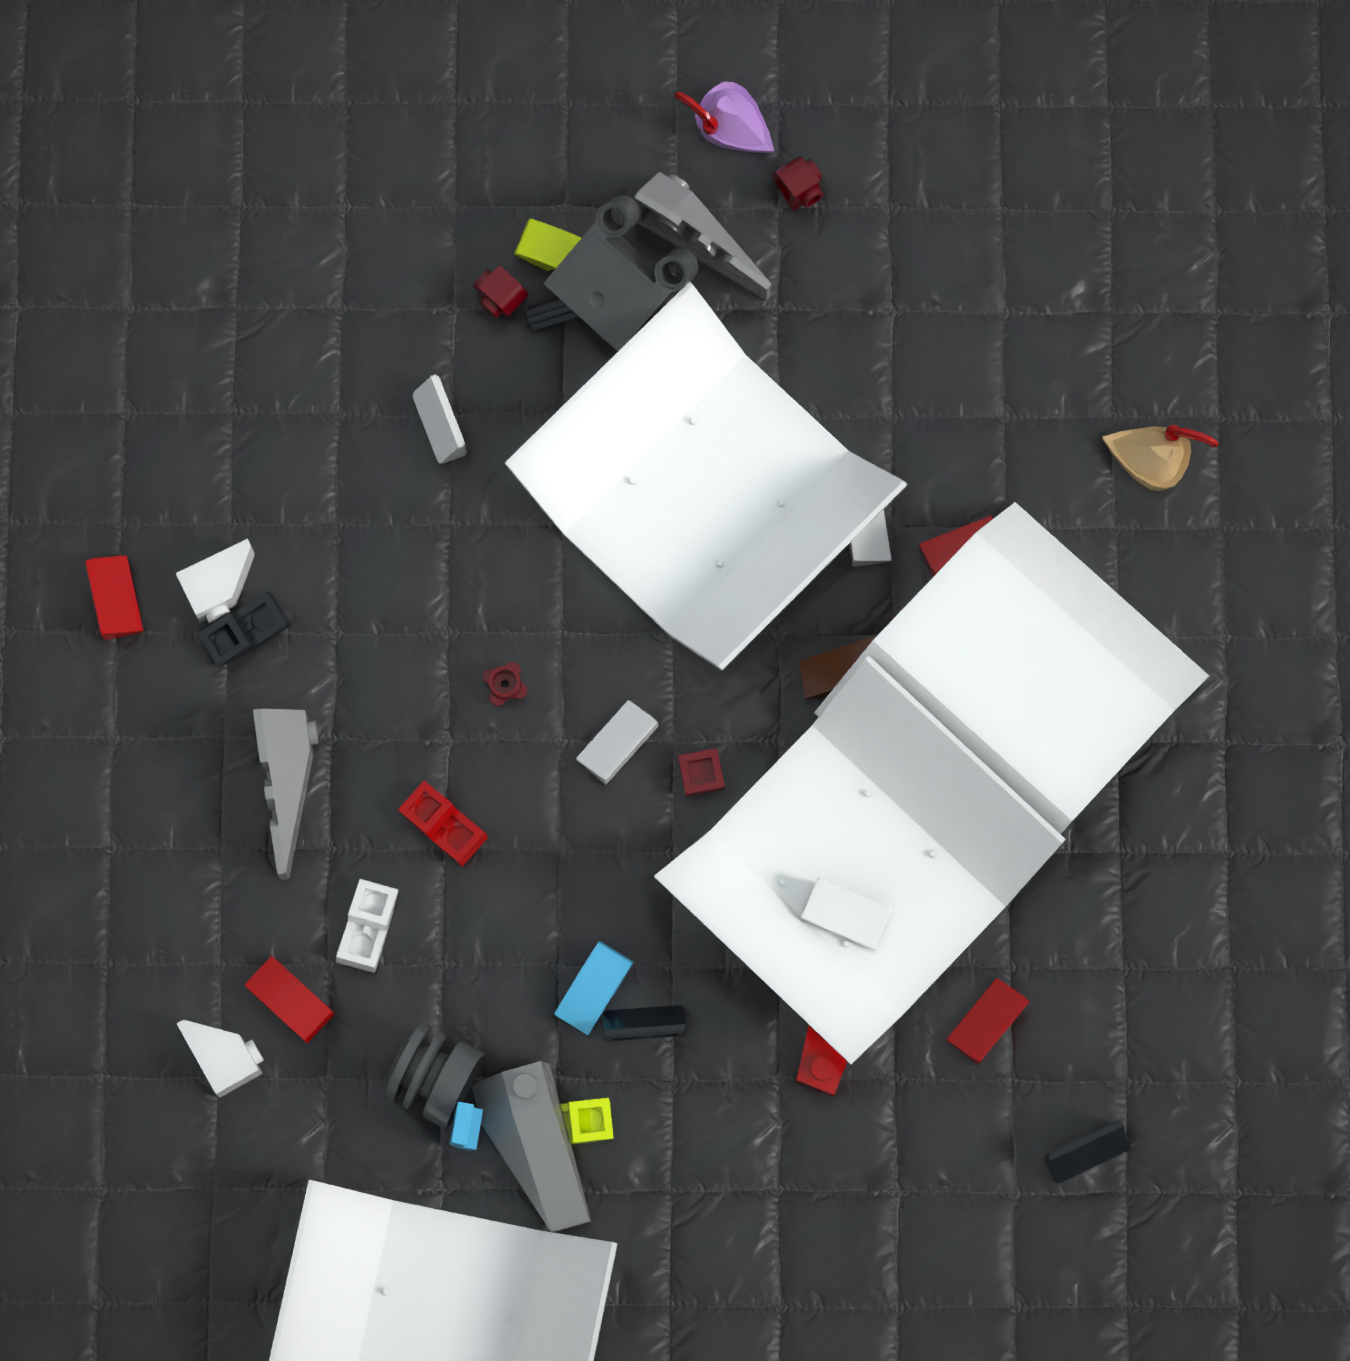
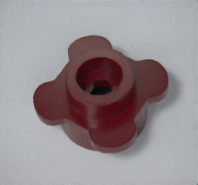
[483,662,527,706]

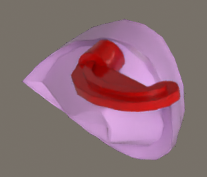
[674,82,775,153]

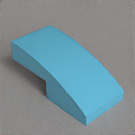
[554,941,634,1035]
[449,1102,483,1151]

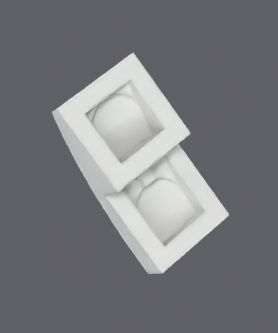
[336,879,398,973]

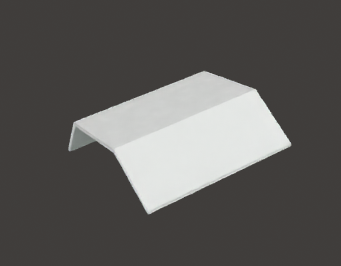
[505,282,907,671]
[814,502,1209,834]
[654,656,1066,1065]
[269,1180,618,1361]

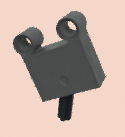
[526,195,699,351]

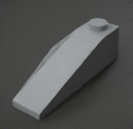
[634,172,771,301]
[253,709,319,880]
[471,1061,591,1232]

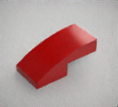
[398,780,488,867]
[244,955,335,1043]

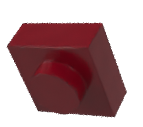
[678,748,725,797]

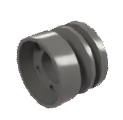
[384,1022,484,1129]

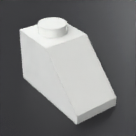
[176,539,255,623]
[177,1020,264,1098]

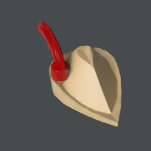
[1102,425,1219,491]

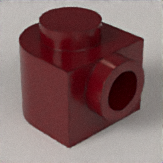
[772,156,824,211]
[473,265,529,318]

